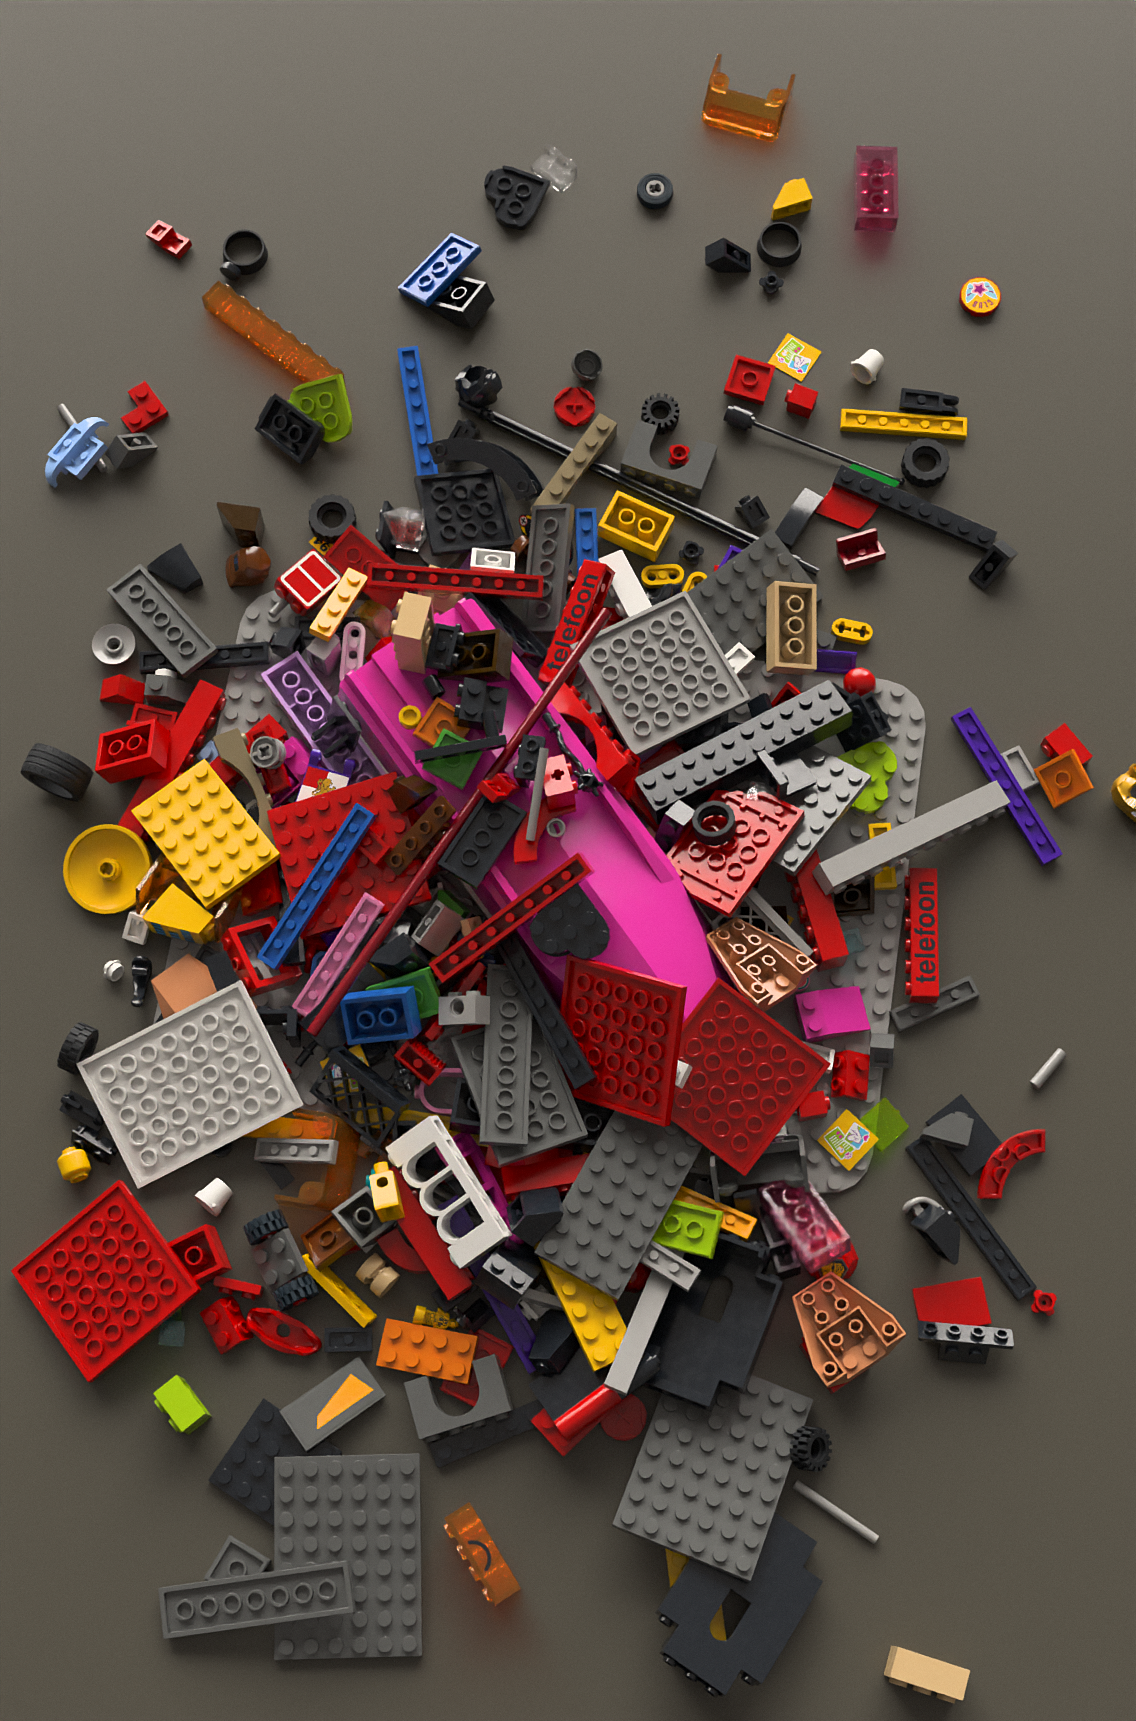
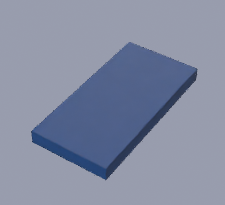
[398,233,482,307]

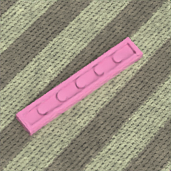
[292,892,385,1017]

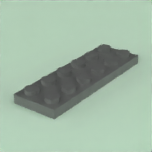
[521,503,575,633]
[106,564,218,678]

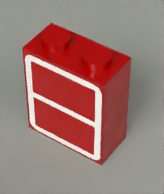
[273,548,342,616]

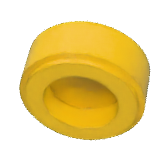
[398,705,422,730]

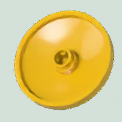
[63,824,153,914]

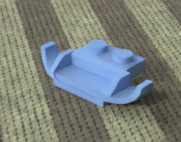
[45,417,109,488]

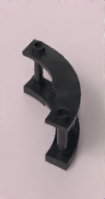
[427,438,544,501]

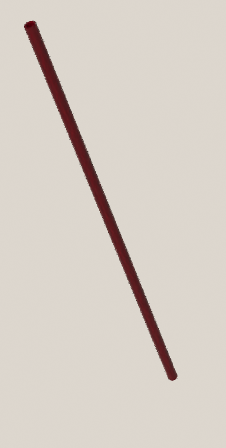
[306,608,612,1037]

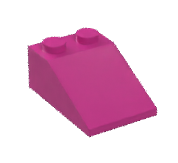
[793,986,870,1043]

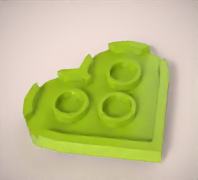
[287,374,352,442]
[837,741,897,814]

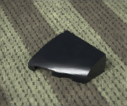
[147,543,203,594]

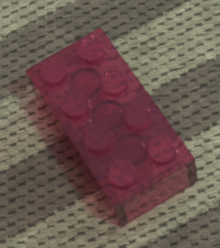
[854,146,898,232]
[759,1180,851,1273]

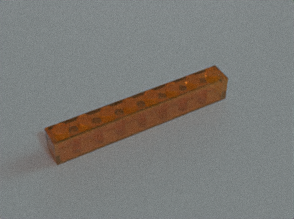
[202,280,345,384]

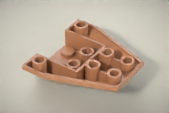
[706,917,817,1012]
[151,953,257,1019]
[792,1272,906,1388]

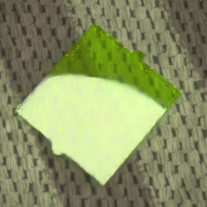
[859,1097,909,1152]

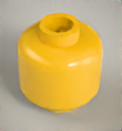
[57,1147,91,1183]

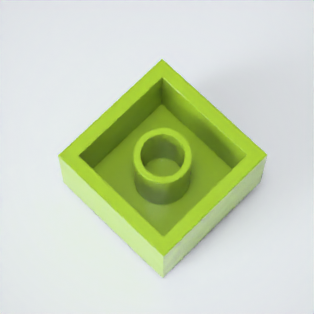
[153,1375,212,1435]

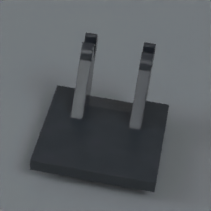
[375,501,424,559]
[311,695,362,758]

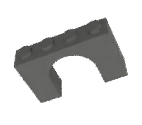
[620,420,718,498]
[404,1354,514,1443]

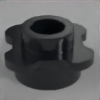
[759,271,784,294]
[679,540,704,565]

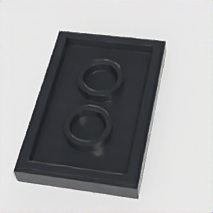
[925,1094,1002,1177]

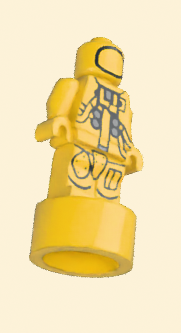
[412,1305,458,1330]

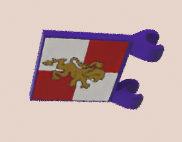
[295,749,356,802]

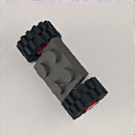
[243,1209,319,1311]

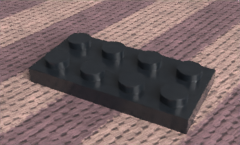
[438,795,527,889]
[298,963,386,1055]

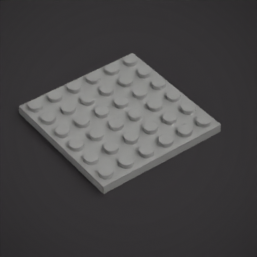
[570,591,751,756]

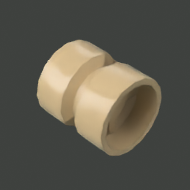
[355,1253,400,1298]

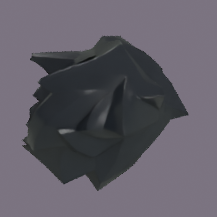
[455,364,503,406]

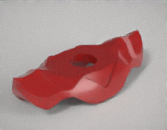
[246,1308,322,1356]

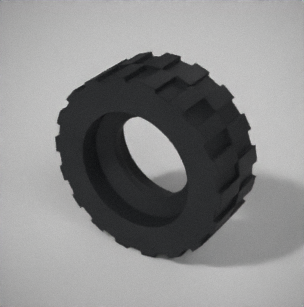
[901,438,950,488]
[308,494,357,544]
[57,1022,99,1075]

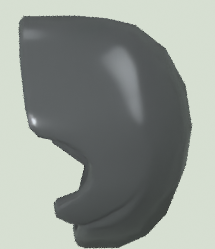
[571,348,603,381]

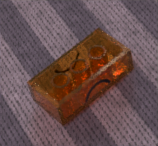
[443,1502,521,1605]

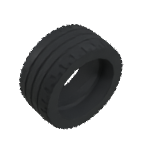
[20,743,93,802]

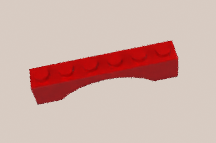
[551,682,638,791]

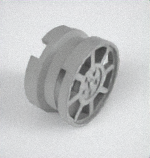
[250,736,286,769]

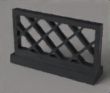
[466,592,548,669]
[309,1046,412,1148]

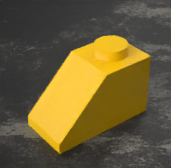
[771,178,813,221]

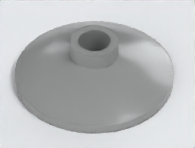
[92,624,136,665]

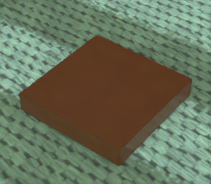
[300,1213,357,1272]

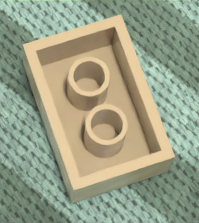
[884,1646,970,1704]

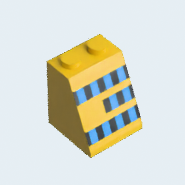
[142,883,220,945]

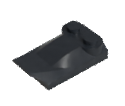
[254,393,325,464]

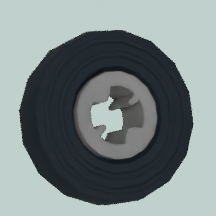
[637,173,673,209]

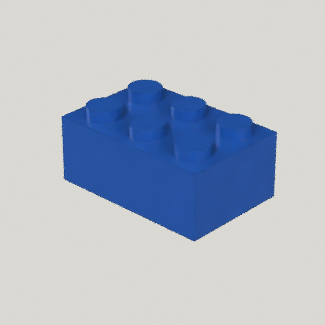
[340,986,422,1045]

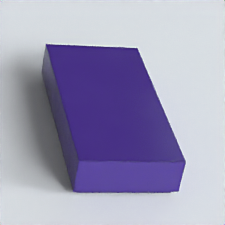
[814,649,857,674]

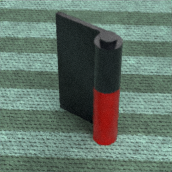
[529,1317,662,1441]

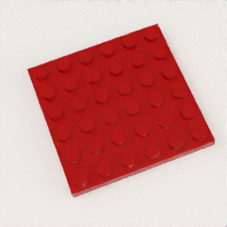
[267,771,433,940]
[558,954,687,1127]
[671,977,831,1176]
[11,1180,201,1383]

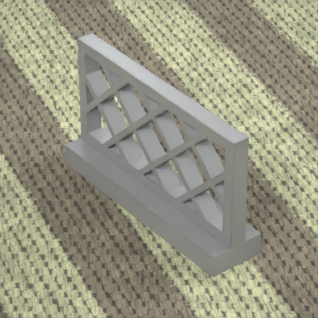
[710,888,814,958]

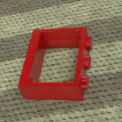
[220,916,303,998]

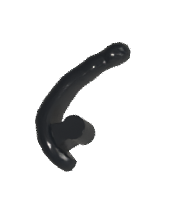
[131,956,153,1007]

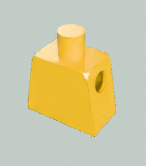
[369,1162,405,1222]

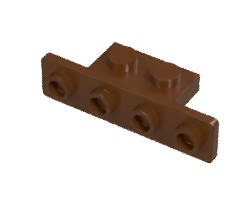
[384,796,456,875]

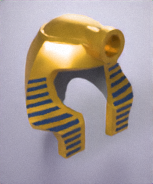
[1111,763,1136,823]

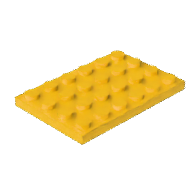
[131,759,281,910]

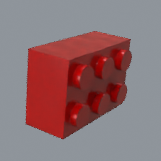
[95,719,170,784]

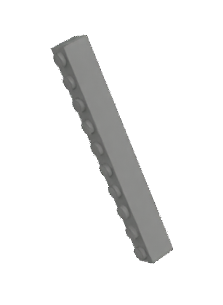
[812,780,1010,895]

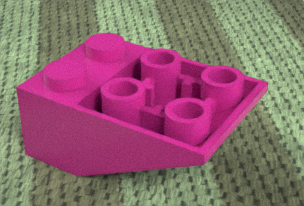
[243,736,323,809]

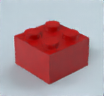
[168,1224,232,1286]

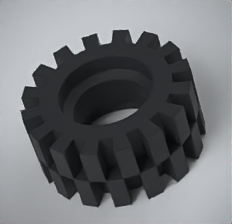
[641,393,680,435]
[790,1426,832,1472]

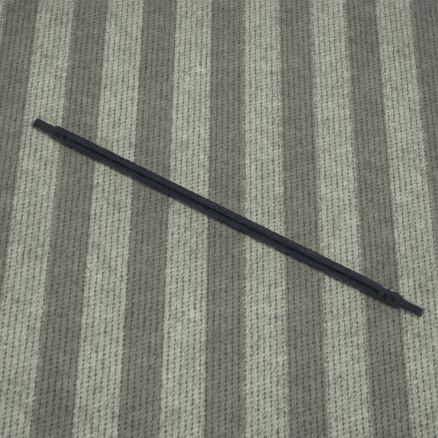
[458,399,820,576]

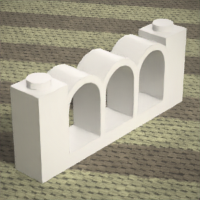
[386,1116,512,1268]

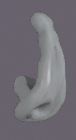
[902,1197,943,1217]

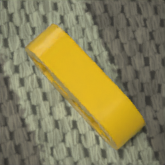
[831,618,873,645]

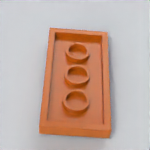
[376,1318,479,1385]

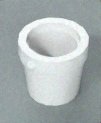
[850,349,884,384]
[194,1178,233,1217]

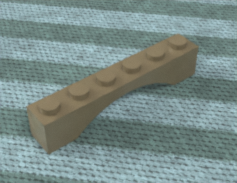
[530,413,617,514]
[213,728,277,849]

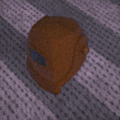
[226,547,271,588]

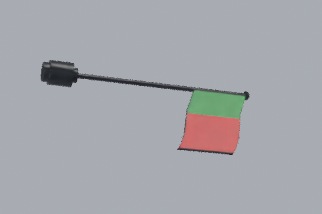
[723,405,905,530]

